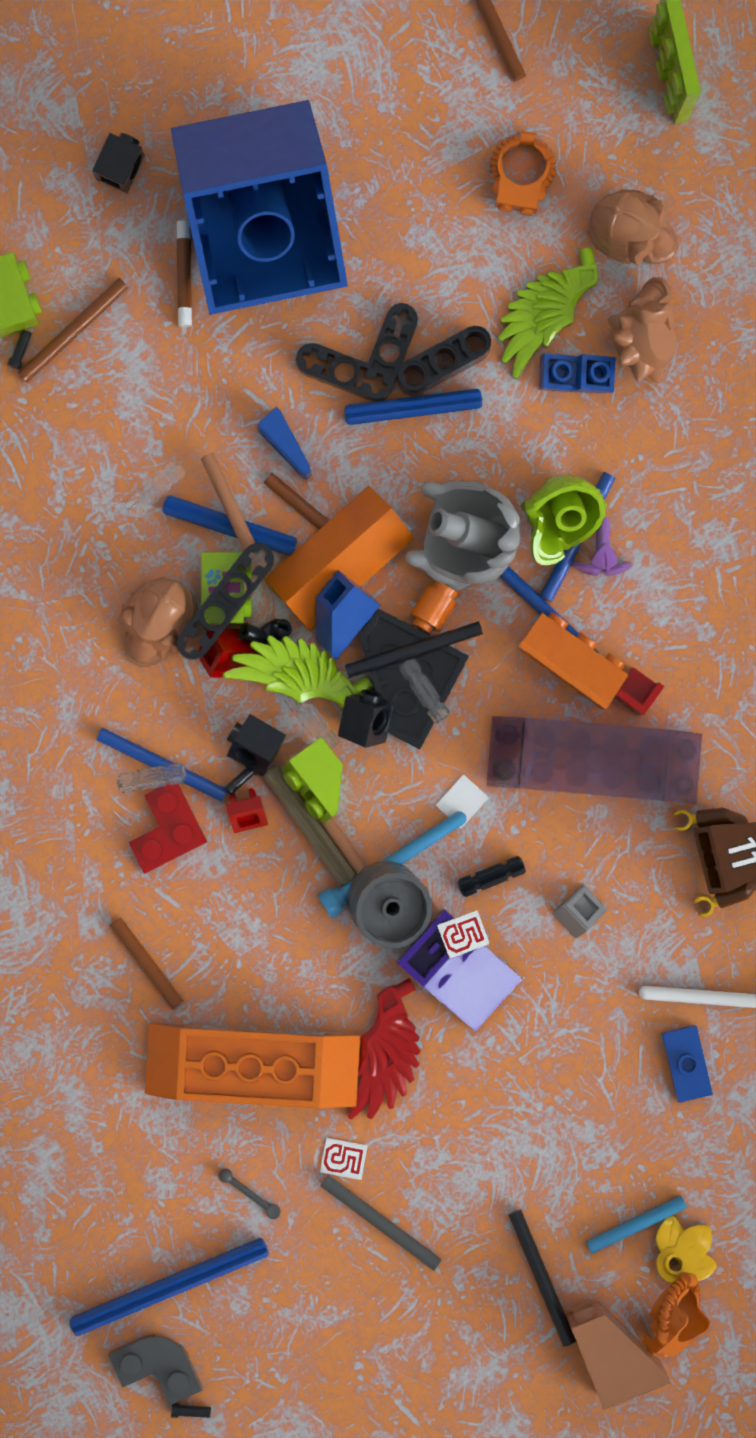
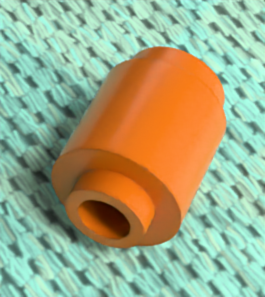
[410,581,458,635]

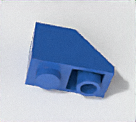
[316,570,381,659]

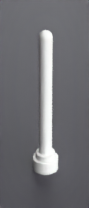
[639,986,756,1008]

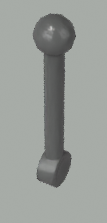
[219,1169,280,1219]

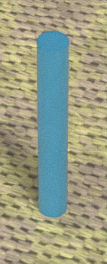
[586,1195,687,1254]

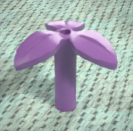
[571,517,632,576]

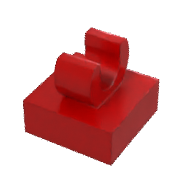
[226,788,268,833]

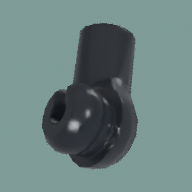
[239,619,292,645]

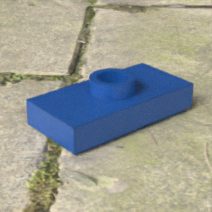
[661,1025,713,1103]

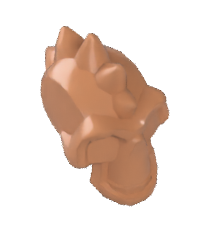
[608,277,677,383]

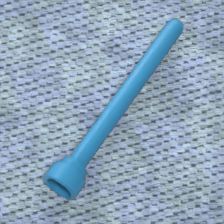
[317,811,467,918]

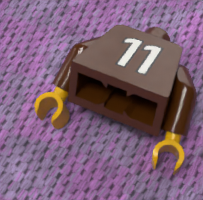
[673,808,756,917]

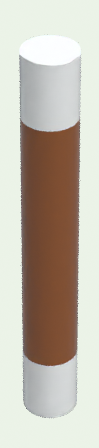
[177,220,192,327]

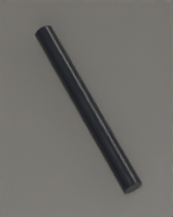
[345,621,483,678]
[508,1209,576,1347]

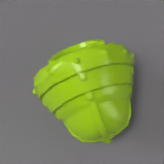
[520,474,608,566]

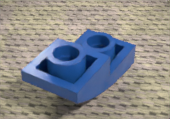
[539,353,616,393]

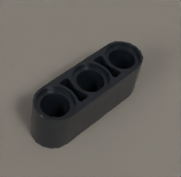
[398,326,491,396]

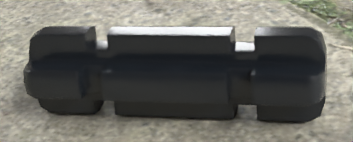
[458,856,526,897]

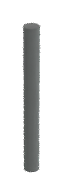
[320,1175,442,1271]

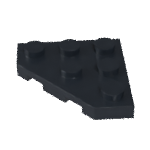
[359,609,469,750]

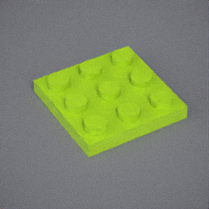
[648,0,701,124]

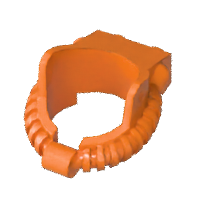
[490,131,556,216]
[642,1272,711,1358]

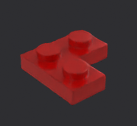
[128,779,208,874]

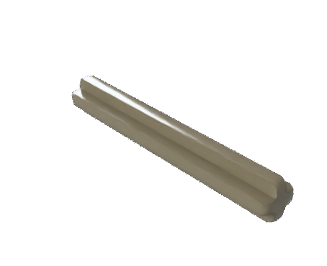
[263,765,356,886]

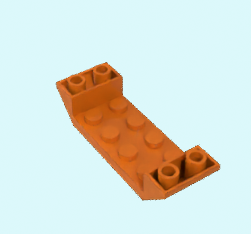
[145,1023,360,1109]

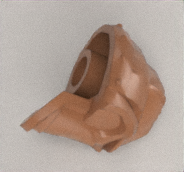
[587,189,678,265]
[118,577,198,667]

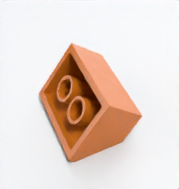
[517,612,628,710]

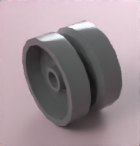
[347,861,432,948]

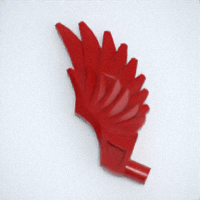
[347,978,421,1119]

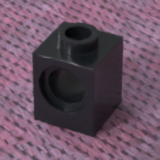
[92,133,145,193]
[338,689,394,748]
[226,714,286,777]

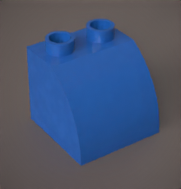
[170,100,348,315]

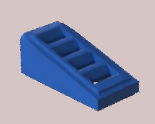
[257,407,311,480]

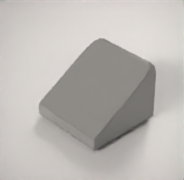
[553,884,607,938]

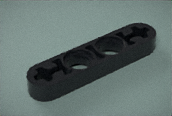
[177,543,274,661]

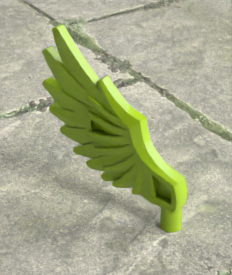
[498,248,598,379]
[222,636,373,708]

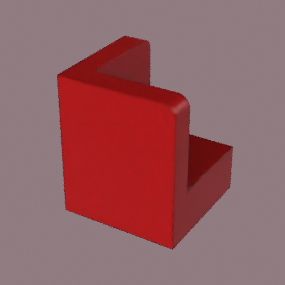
[198,628,258,678]
[614,667,664,716]

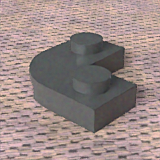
[108,1334,203,1406]

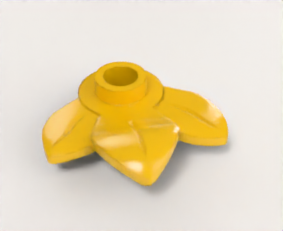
[655,1215,717,1283]

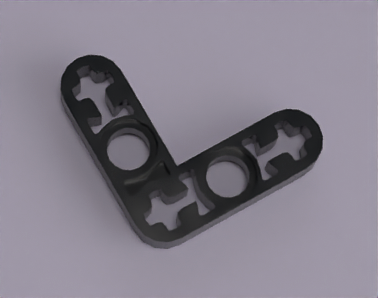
[296,303,418,402]

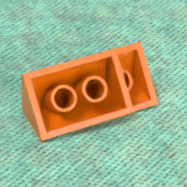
[264,486,415,632]

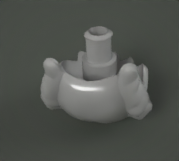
[405,480,520,591]

